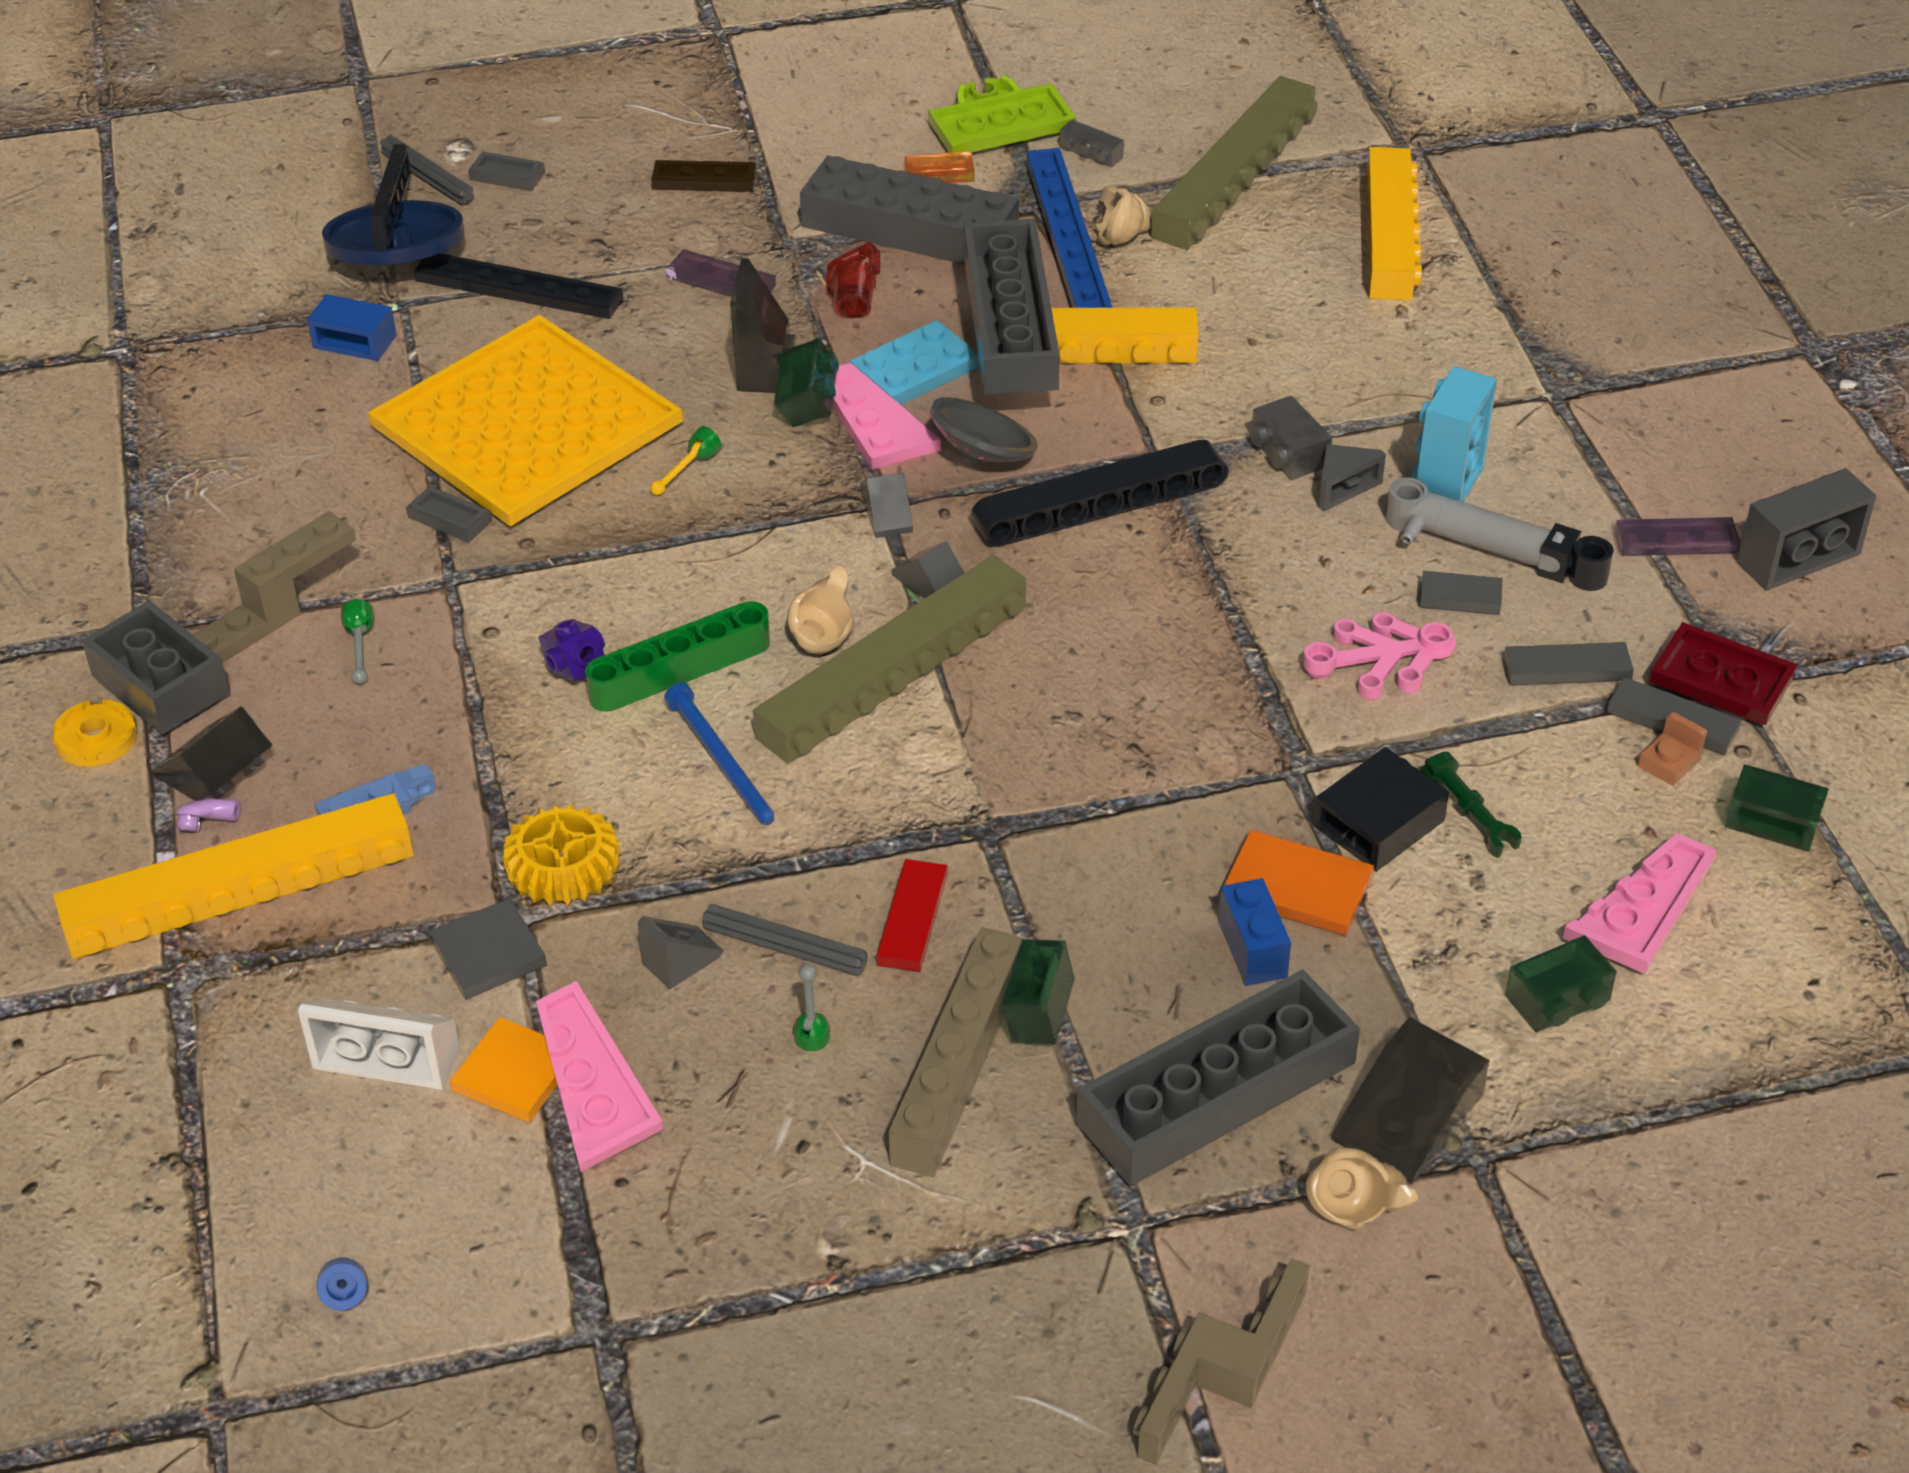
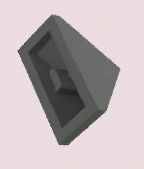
[1319,444,1386,512]
[860,473,913,538]
[892,541,964,599]
[638,916,724,990]

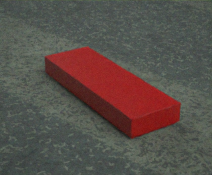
[877,859,948,972]

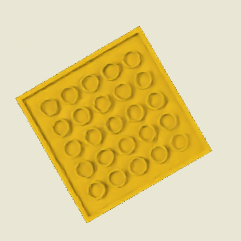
[367,314,684,527]

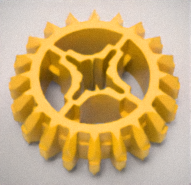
[502,802,620,907]

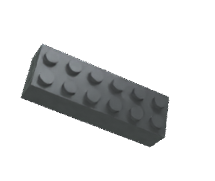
[800,155,1019,264]
[964,219,1060,395]
[1077,969,1360,1187]

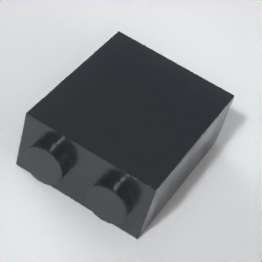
[1313,747,1449,872]

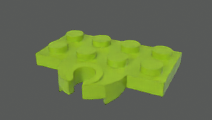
[928,74,1077,157]

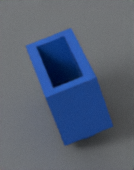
[307,294,397,361]
[1218,878,1291,986]

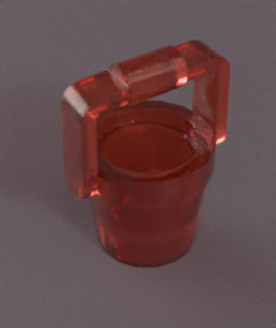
[827,242,880,319]

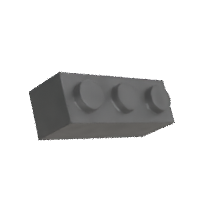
[1060,120,1124,168]

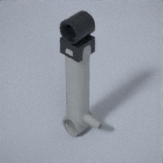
[1386,477,1614,591]

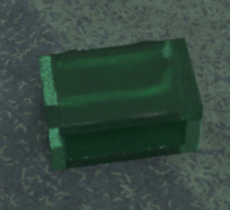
[774,338,839,427]
[1725,764,1829,852]
[1505,935,1617,1033]
[1002,939,1075,1044]

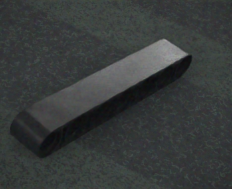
[971,439,1229,547]

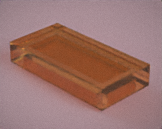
[904,152,975,183]

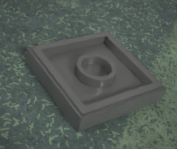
[429,898,547,1000]

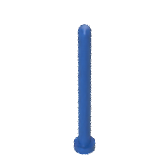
[664,682,774,825]

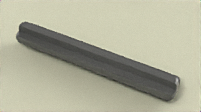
[380,135,474,205]
[702,904,868,975]

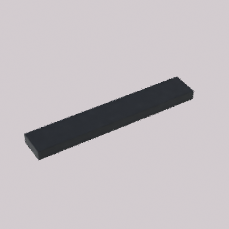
[370,144,411,251]
[414,253,624,319]

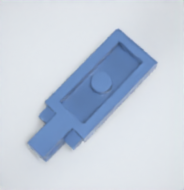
[315,764,436,815]

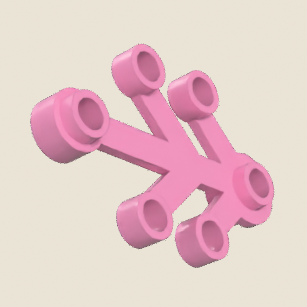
[1303,612,1456,700]

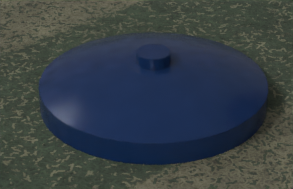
[322,200,465,265]

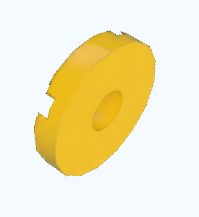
[52,699,138,767]

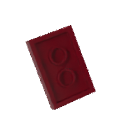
[1649,622,1798,726]

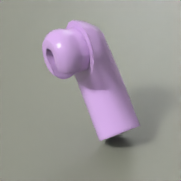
[176,798,241,832]

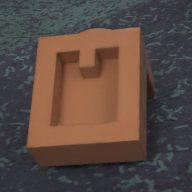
[1638,712,1707,786]

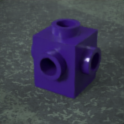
[538,619,605,681]

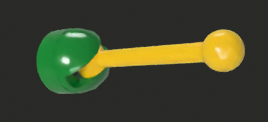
[650,426,722,496]

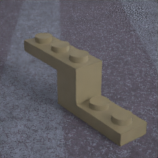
[193,511,356,663]
[1133,1258,1310,1465]

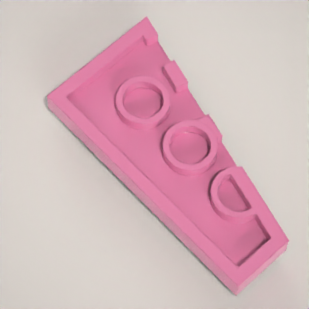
[817,363,941,470]
[1563,833,1717,974]
[536,981,664,1173]

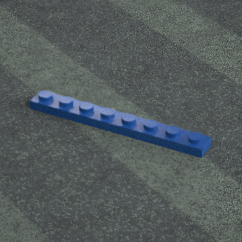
[1026,148,1113,308]

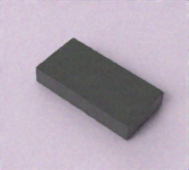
[468,151,545,191]
[406,486,492,543]
[1420,570,1503,615]

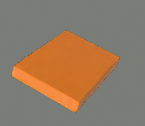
[1224,830,1374,936]

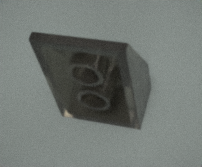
[730,258,796,394]
[1331,1017,1490,1185]

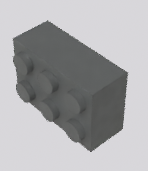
[1737,468,1876,591]
[81,600,230,735]

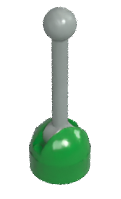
[341,600,374,684]
[793,963,830,1051]

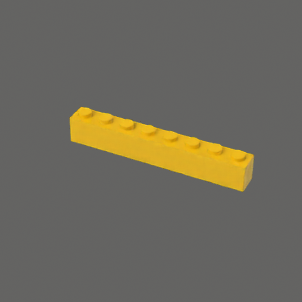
[53,793,414,959]

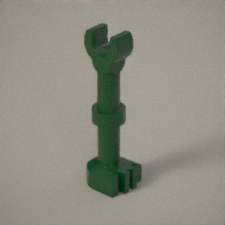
[1420,751,1522,858]

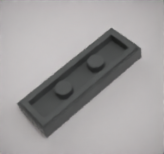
[1503,642,1634,685]
[1607,677,1742,755]

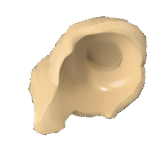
[1095,186,1151,245]
[787,565,855,655]
[1306,1147,1418,1230]

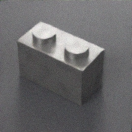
[1250,395,1332,480]

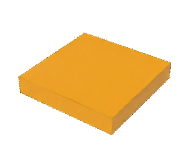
[450,1017,558,1123]

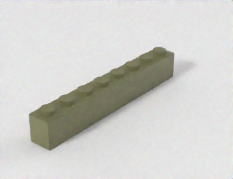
[1151,76,1317,251]
[753,555,1026,764]

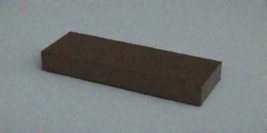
[651,160,757,192]

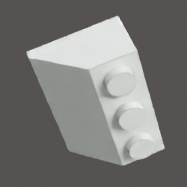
[298,998,460,1090]

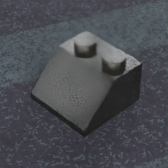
[150,705,273,801]

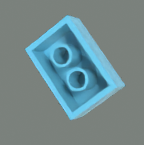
[1412,366,1497,502]

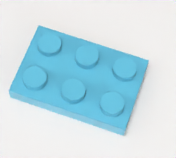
[850,320,980,405]

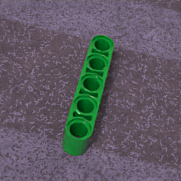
[585,601,770,712]

